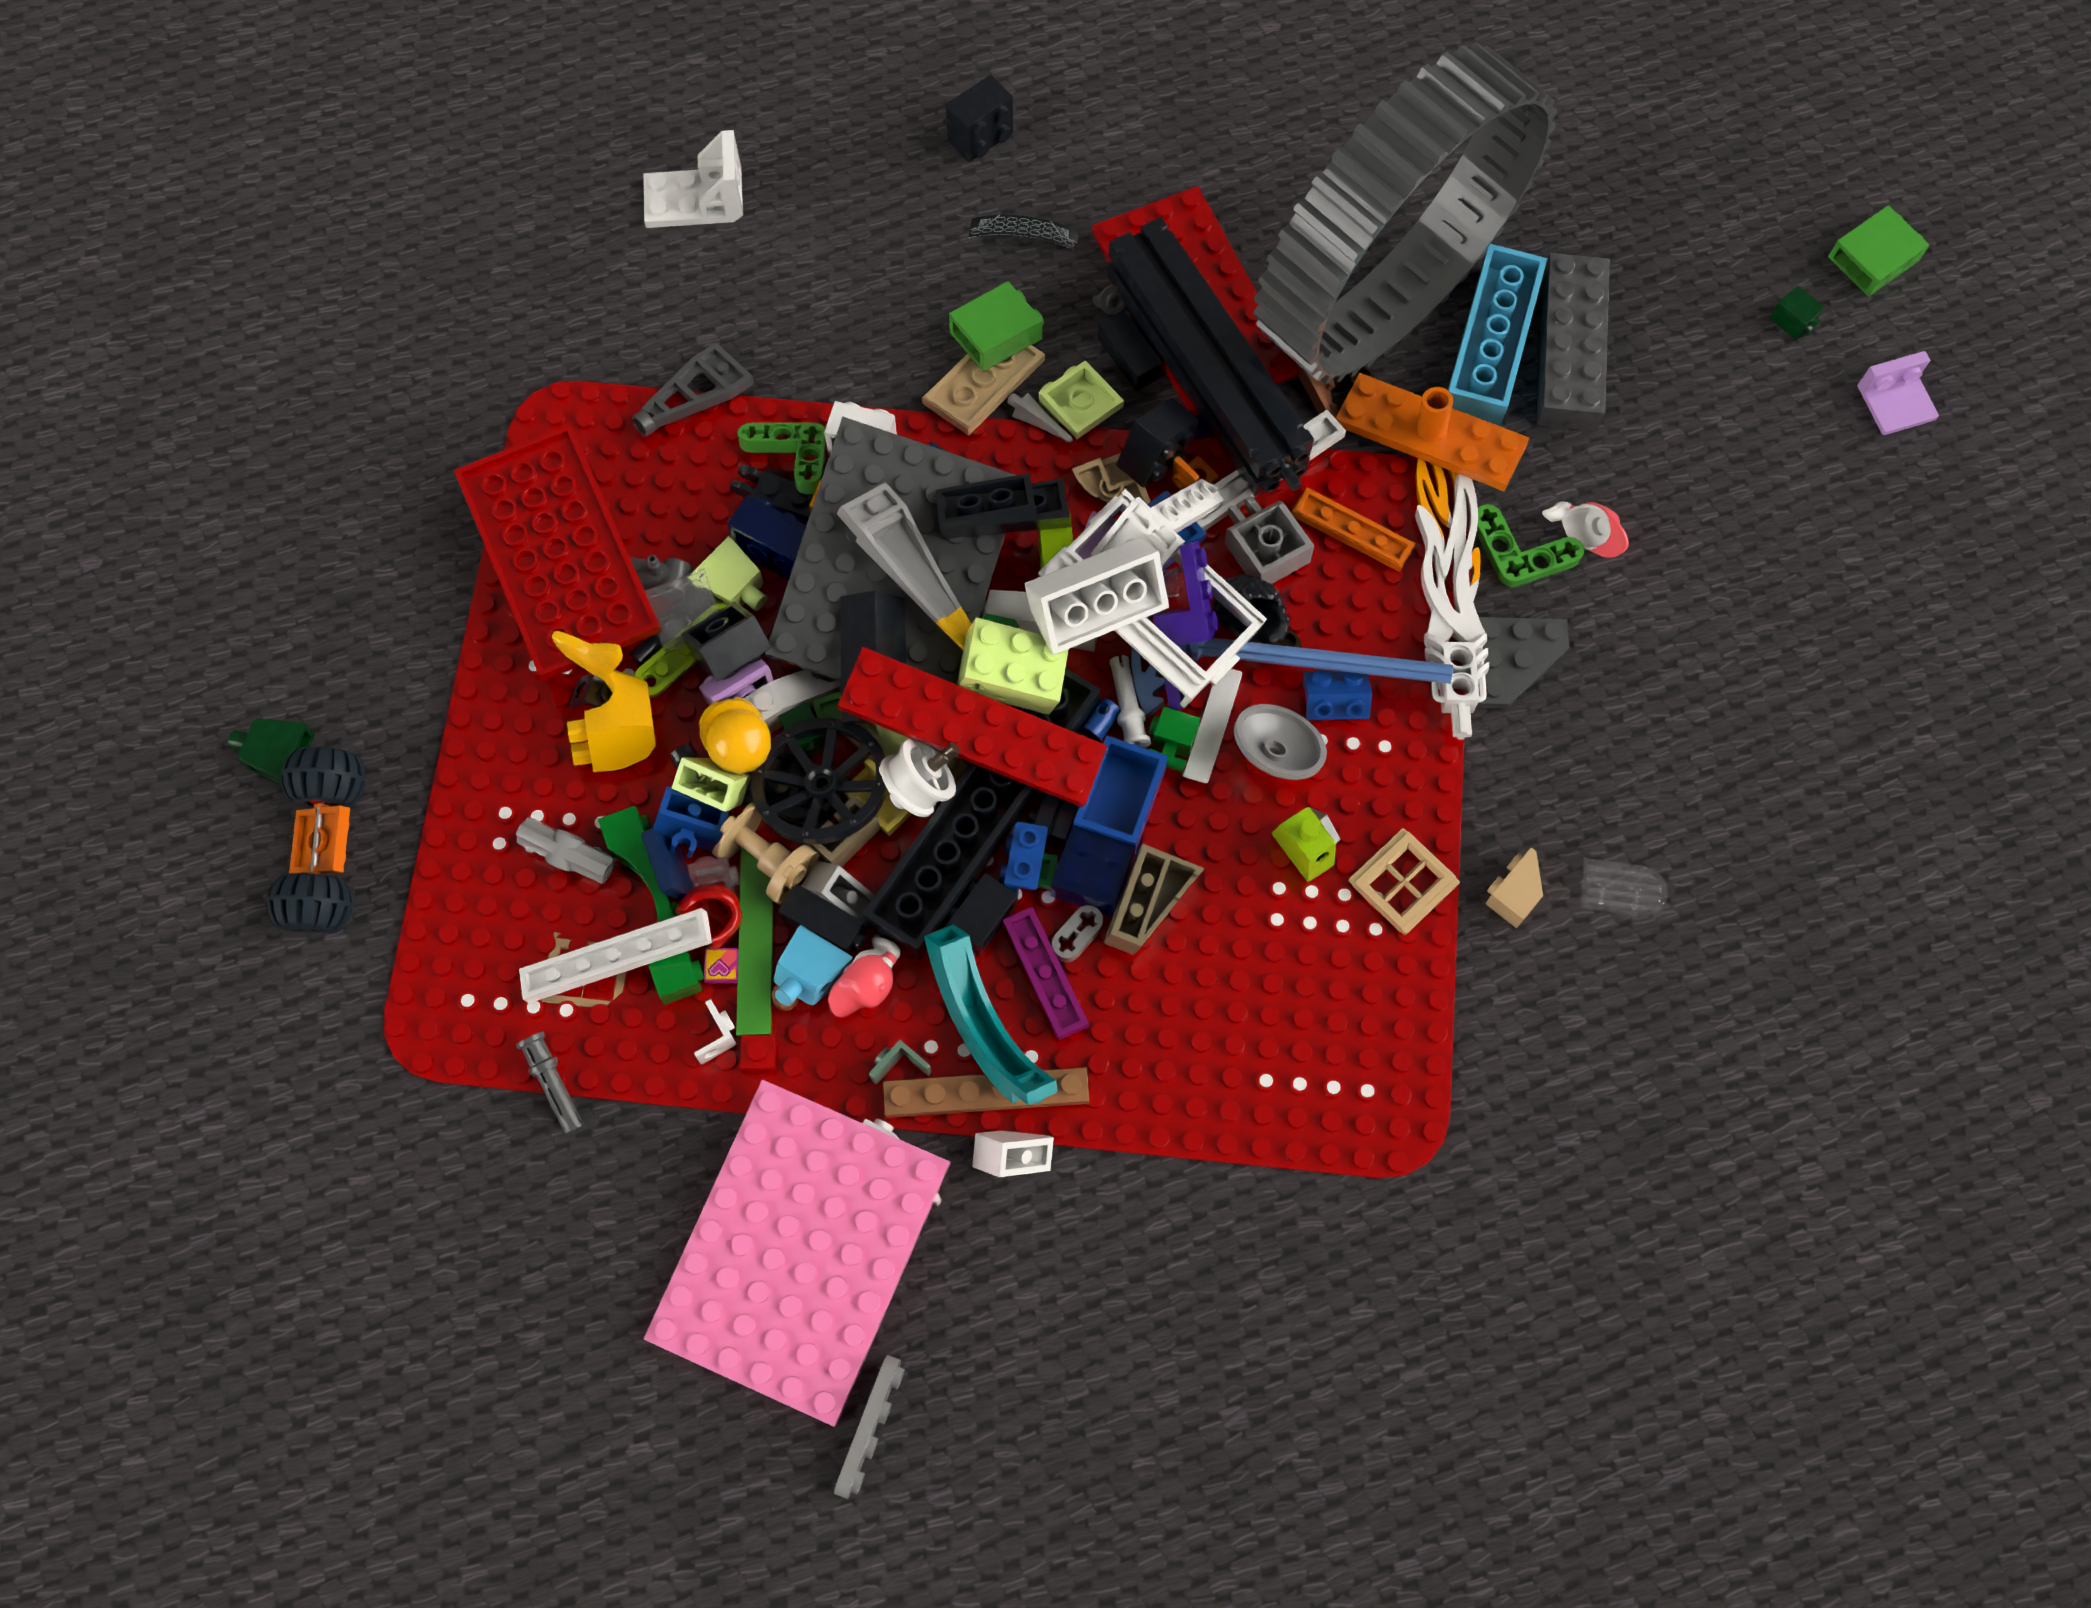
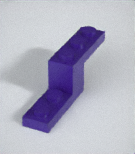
[1153,540,1218,710]

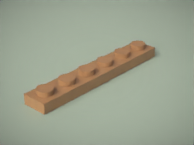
[883,1067,1089,1118]

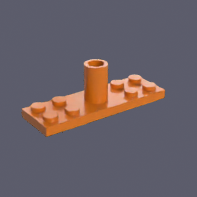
[1335,373,1529,492]

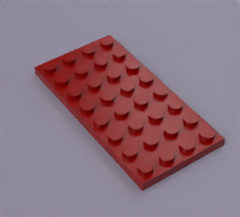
[1092,186,1299,416]
[454,424,662,681]

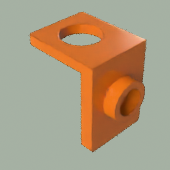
[1171,456,1218,490]

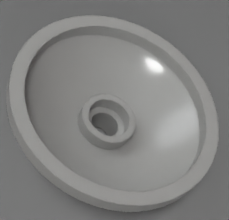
[1234,704,1327,780]

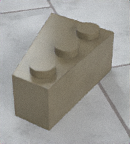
[1103,844,1204,955]

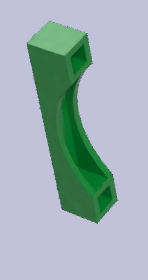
[598,806,705,1005]

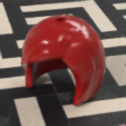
[675,884,742,949]

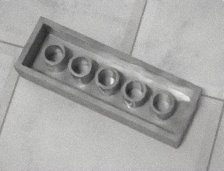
[1537,253,1610,431]

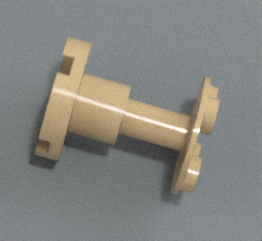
[712,802,820,905]

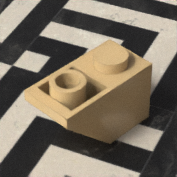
[1486,848,1543,928]

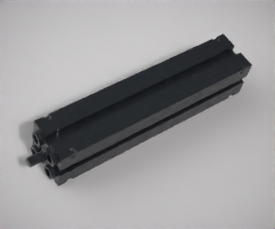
[1108,217,1314,496]

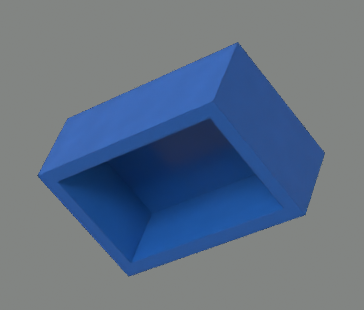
[1073,736,1168,856]

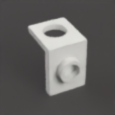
[694,999,737,1065]

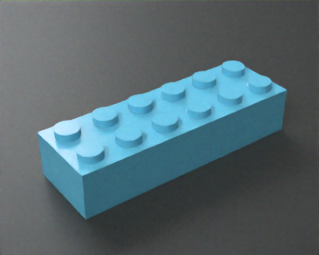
[1448,244,1547,426]

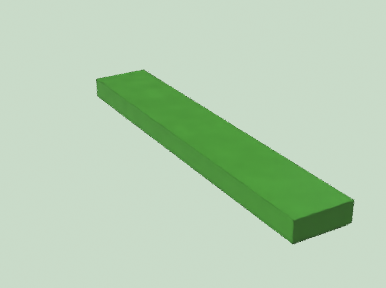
[736,843,774,1038]

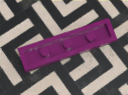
[1002,906,1089,1041]

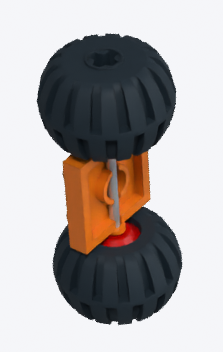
[266,747,366,933]

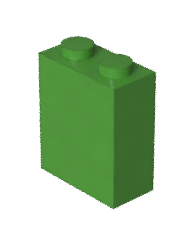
[1828,205,1930,297]
[949,281,1044,372]

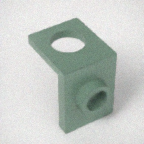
[869,1040,932,1085]

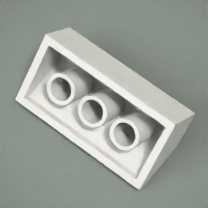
[1024,537,1169,655]

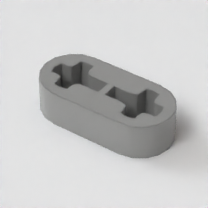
[1052,905,1103,963]

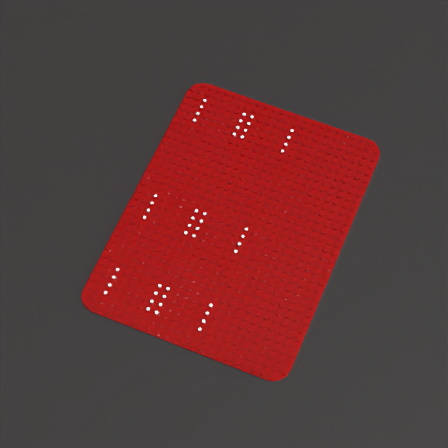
[384,381,1471,1179]

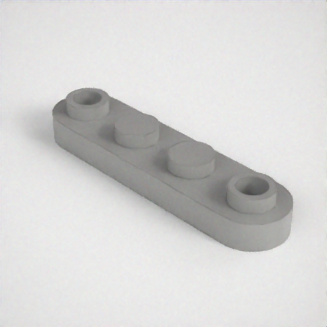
[834,1355,905,1499]

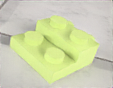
[1038,360,1124,439]

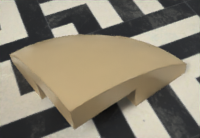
[1072,453,1151,504]

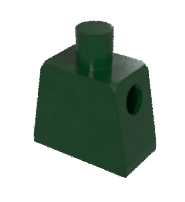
[228,718,315,785]

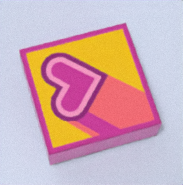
[704,948,739,984]

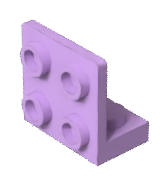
[1857,351,1939,435]

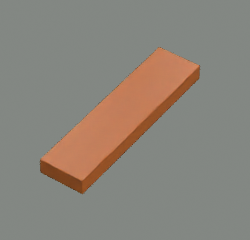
[1291,487,1416,572]

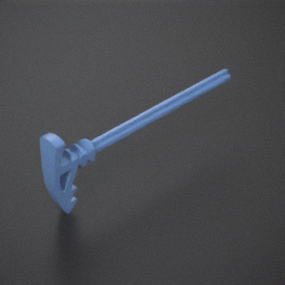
[1131,614,1453,717]

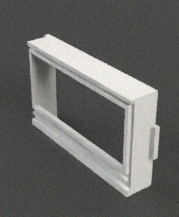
[1038,490,1267,708]

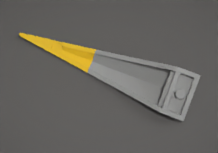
[837,482,972,650]

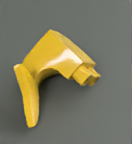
[551,631,656,772]

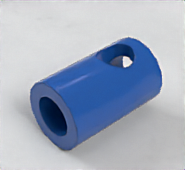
[1081,698,1121,742]

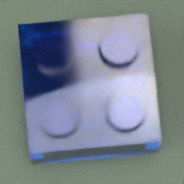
[1051,825,1135,917]

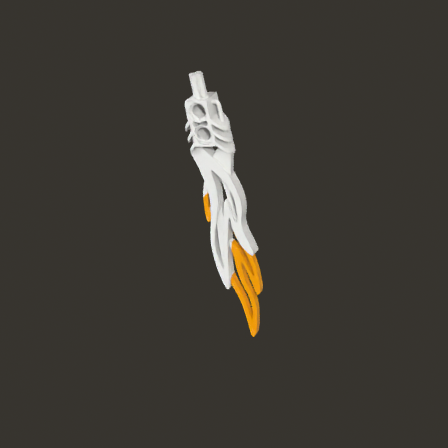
[1415,459,1489,740]

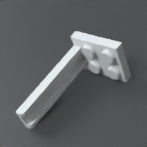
[1090,479,1224,569]

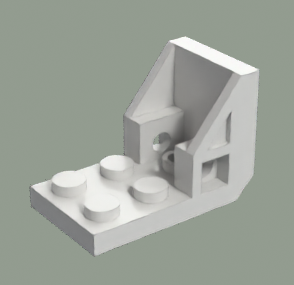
[643,130,743,228]

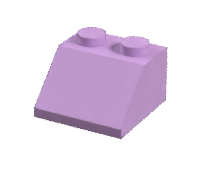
[699,659,774,706]

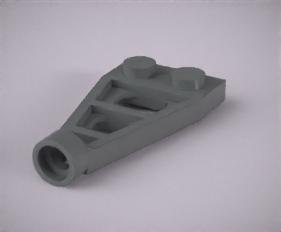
[632,343,754,437]

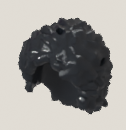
[1212,574,1290,644]

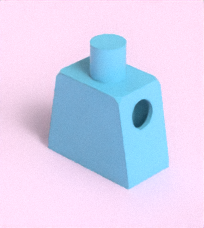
[774,925,853,1006]

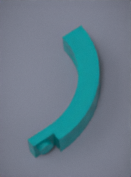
[924,924,1058,1105]

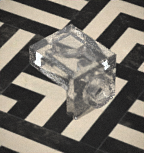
[687,856,740,894]

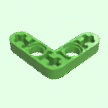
[738,423,827,494]
[1476,504,1584,587]

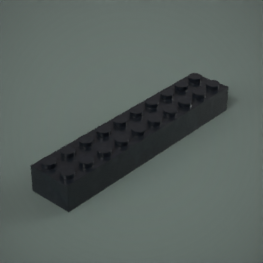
[862,668,1100,960]

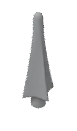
[1007,393,1073,443]

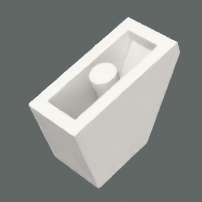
[972,1131,1054,1177]

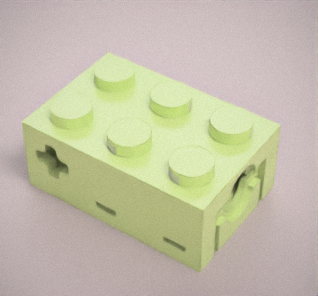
[957,617,1069,715]

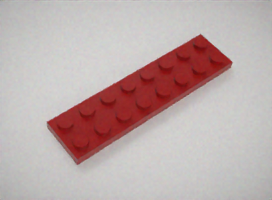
[837,647,1108,808]

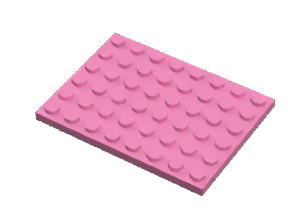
[644,1080,951,1427]

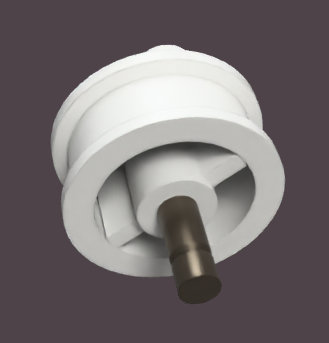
[879,738,960,817]

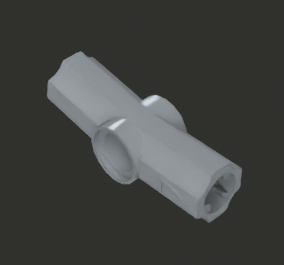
[516,817,616,884]

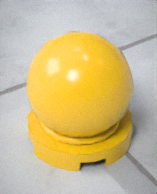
[699,697,771,774]

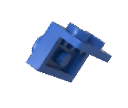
[1303,670,1372,720]
[999,822,1048,894]

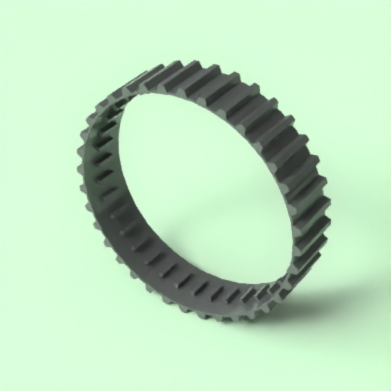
[1253,43,1557,384]

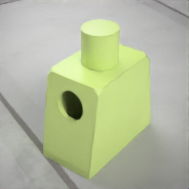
[688,536,767,611]
[672,757,751,812]

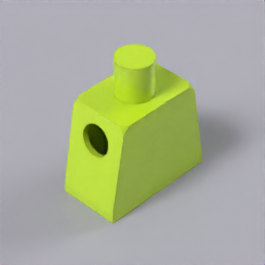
[1272,807,1336,883]

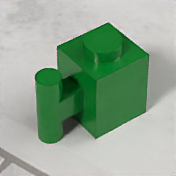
[1149,706,1201,773]

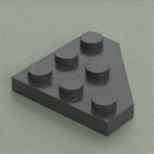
[1476,617,1569,708]

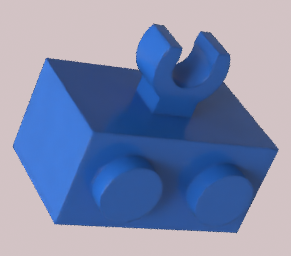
[653,786,729,858]

